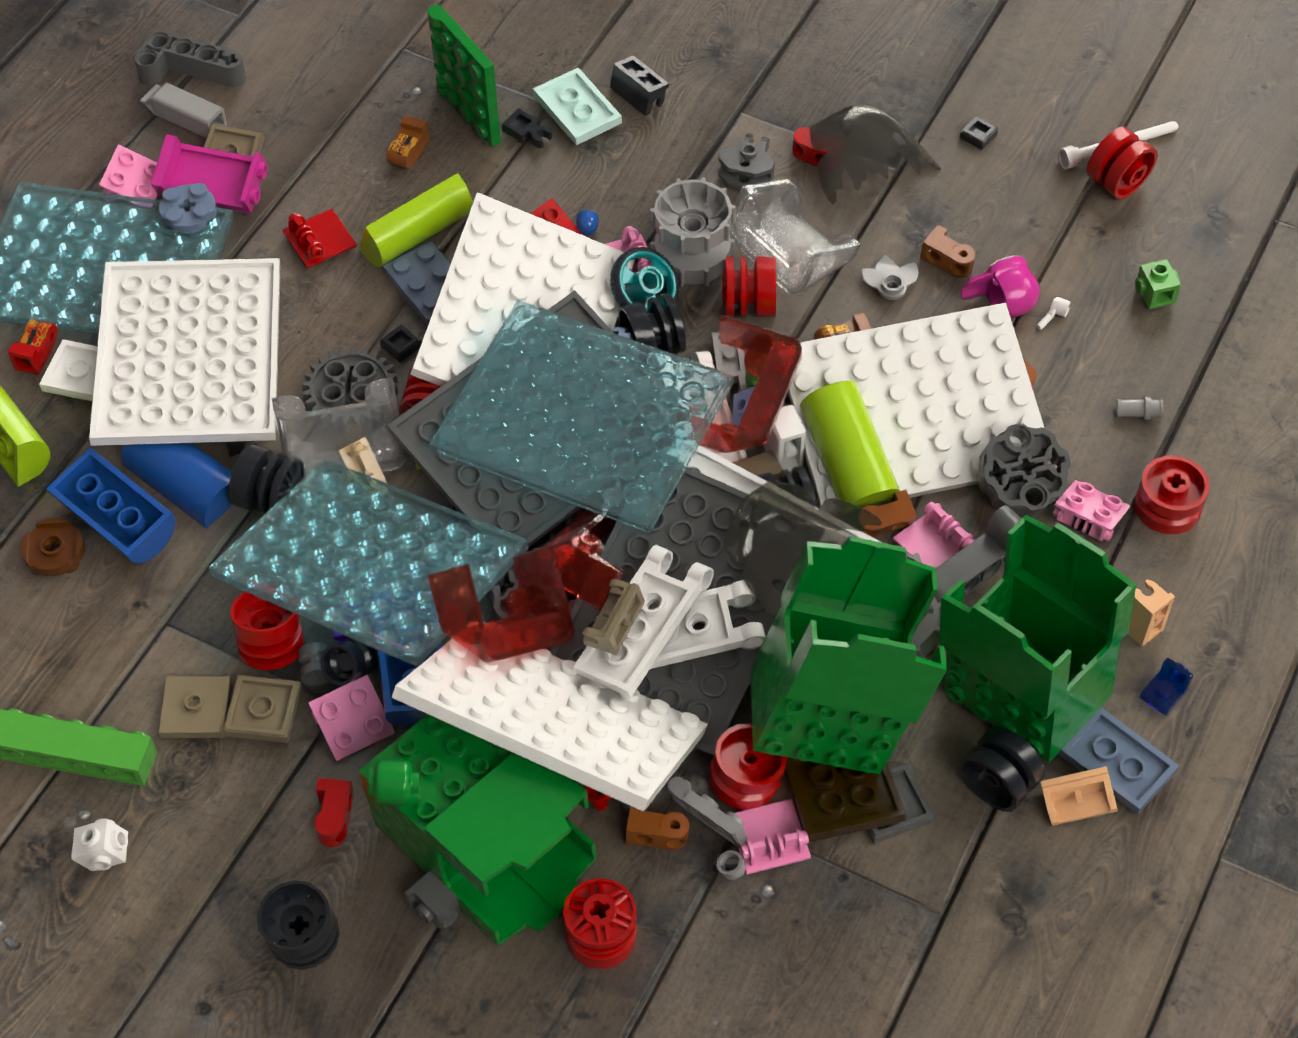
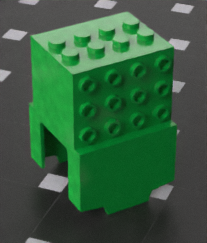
[939,515,1137,764]
[751,536,947,774]
[358,714,597,946]

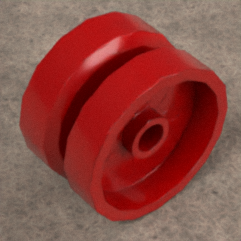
[1086,126,1158,200]
[1134,455,1210,535]
[708,723,788,810]

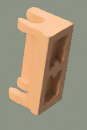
[1128,580,1175,647]
[1040,766,1118,826]

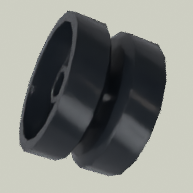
[958,726,1045,812]

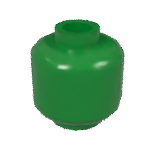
[368,759,420,806]

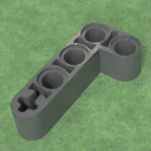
[134,31,246,87]
[935,505,1022,603]

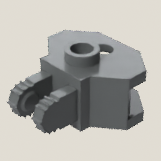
[718,133,775,193]

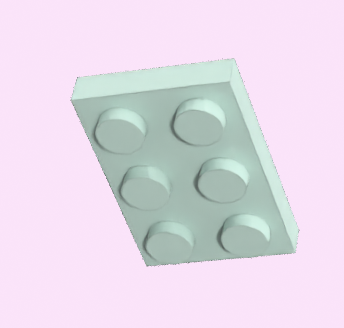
[533,68,622,145]

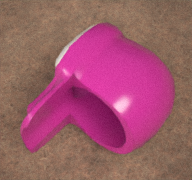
[961,255,1040,318]

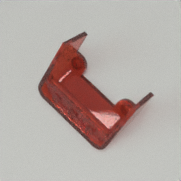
[677,315,802,453]
[532,495,630,610]
[428,546,574,663]

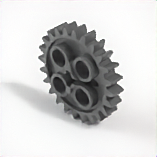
[302,346,399,431]

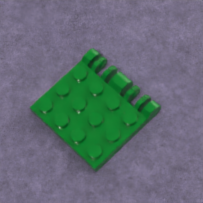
[427,5,501,147]

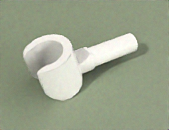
[1036,297,1070,330]

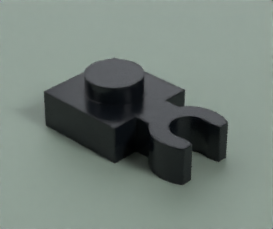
[502,108,552,149]

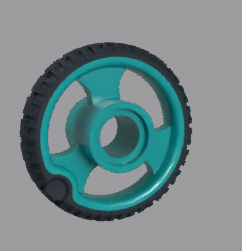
[610,247,679,311]

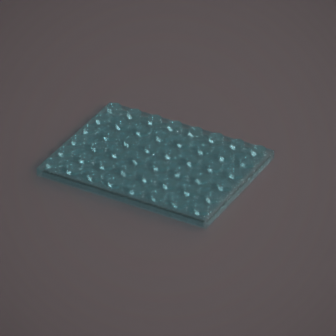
[0,182,234,334]
[429,300,734,533]
[209,459,528,667]

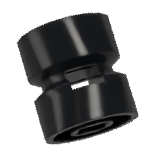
[320,635,378,685]

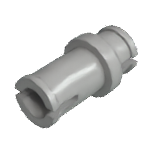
[1116,396,1163,420]

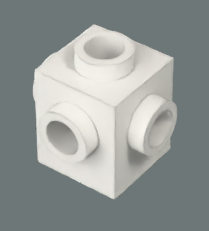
[71,819,128,871]

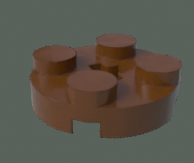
[20,518,85,576]

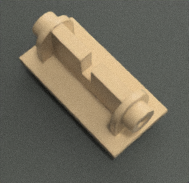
[338,437,391,504]

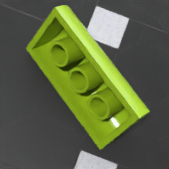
[359,173,473,268]
[800,380,900,514]
[0,385,51,487]

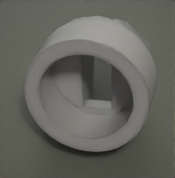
[717,850,746,881]

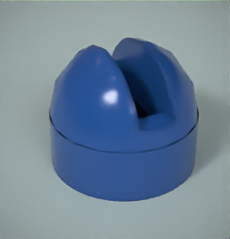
[576,210,599,235]

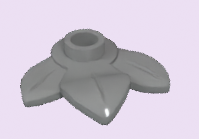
[862,255,918,300]

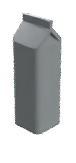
[140,82,227,138]

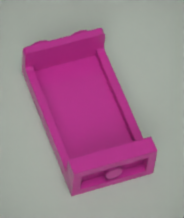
[151,134,268,213]

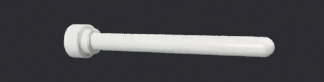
[1058,121,1178,170]

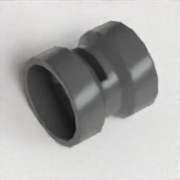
[298,642,330,686]

